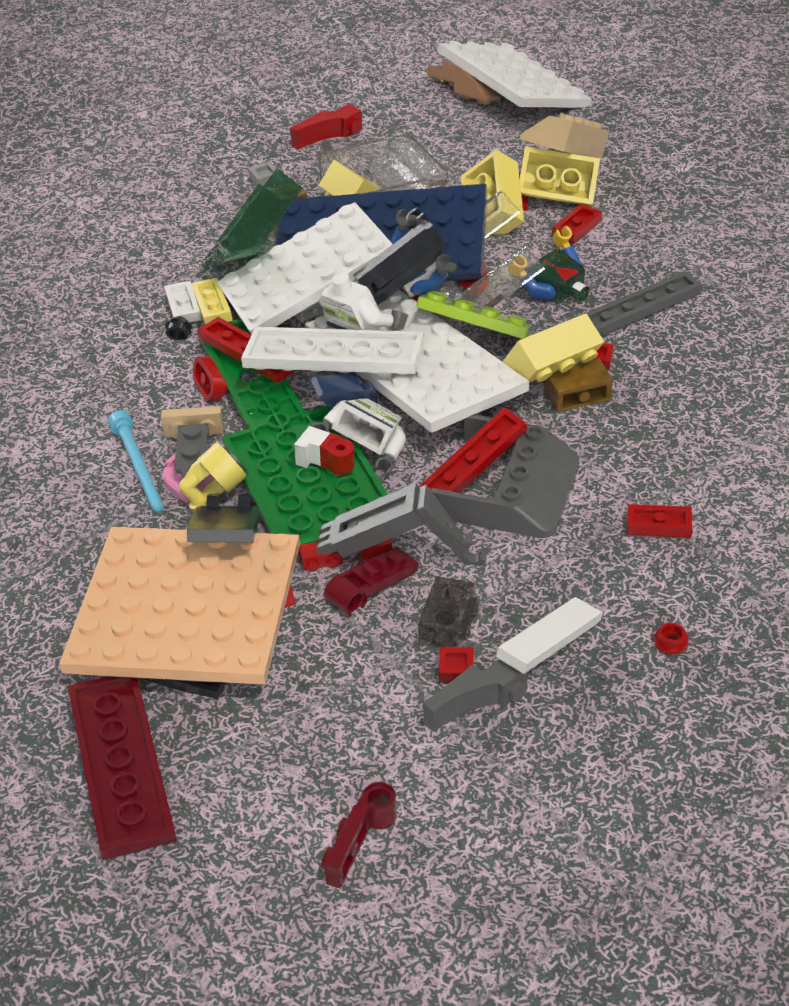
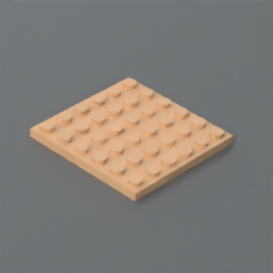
[59,527,300,685]

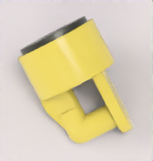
[179,442,248,512]

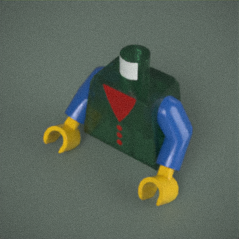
[507,226,589,304]

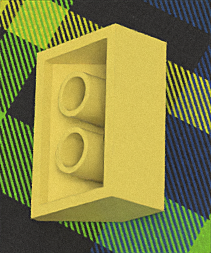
[520,146,600,206]
[461,149,524,235]
[503,314,604,383]

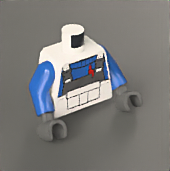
[391,209,457,297]

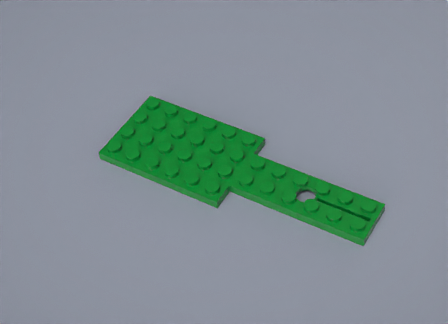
[197,319,388,555]

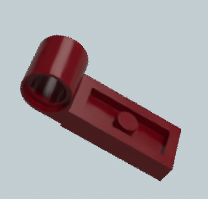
[324,547,419,617]
[321,782,397,889]

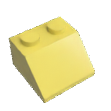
[319,160,385,196]

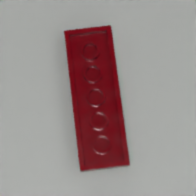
[67,676,177,860]

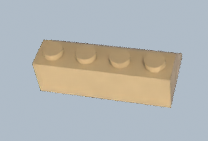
[519,113,609,159]

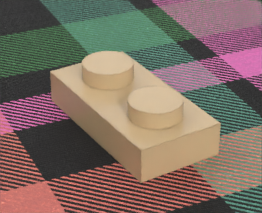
[161,406,224,438]

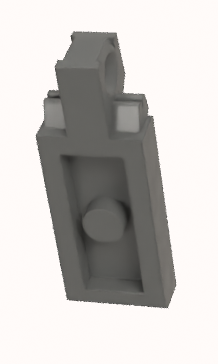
[175,424,209,479]

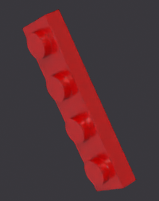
[198,317,296,383]
[419,407,528,493]

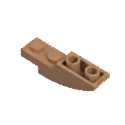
[427,60,501,104]

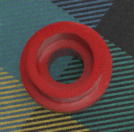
[654,623,689,655]

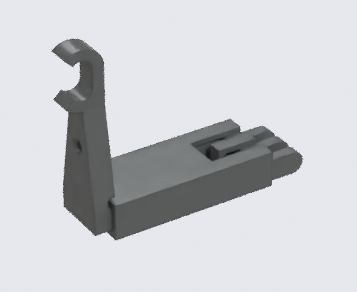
[316,483,487,565]

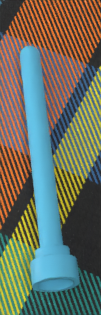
[108,410,164,513]

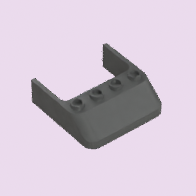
[431,415,579,538]

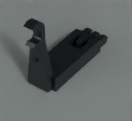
[353,207,447,306]

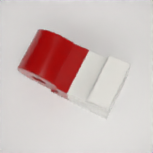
[294,426,355,475]

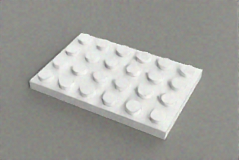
[437,41,592,108]
[217,202,393,335]

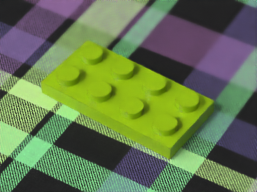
[416,291,532,339]

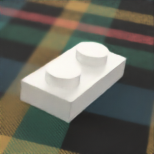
[164,281,202,322]

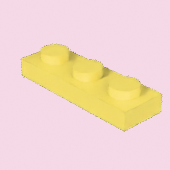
[191,277,233,324]

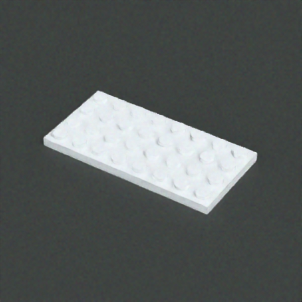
[305,289,529,433]

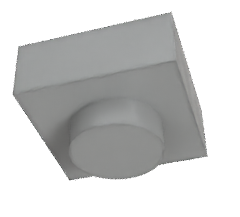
[248,162,281,188]

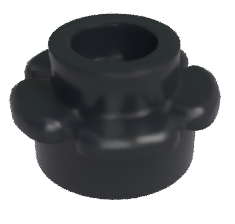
[165,316,192,340]

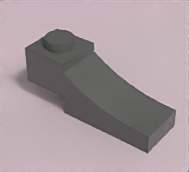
[423,659,528,732]

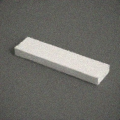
[496,597,603,674]

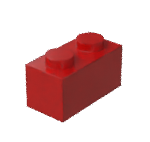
[299,542,343,571]

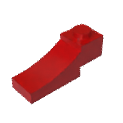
[290,104,363,150]

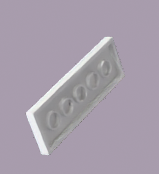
[241,327,425,375]

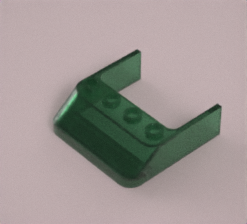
[200,168,303,271]

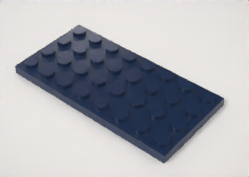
[276,184,488,286]

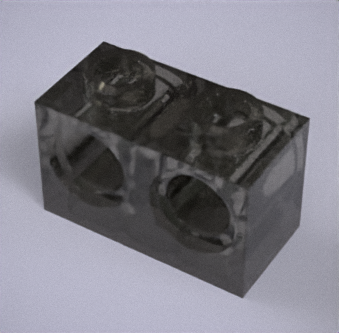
[418,576,480,648]

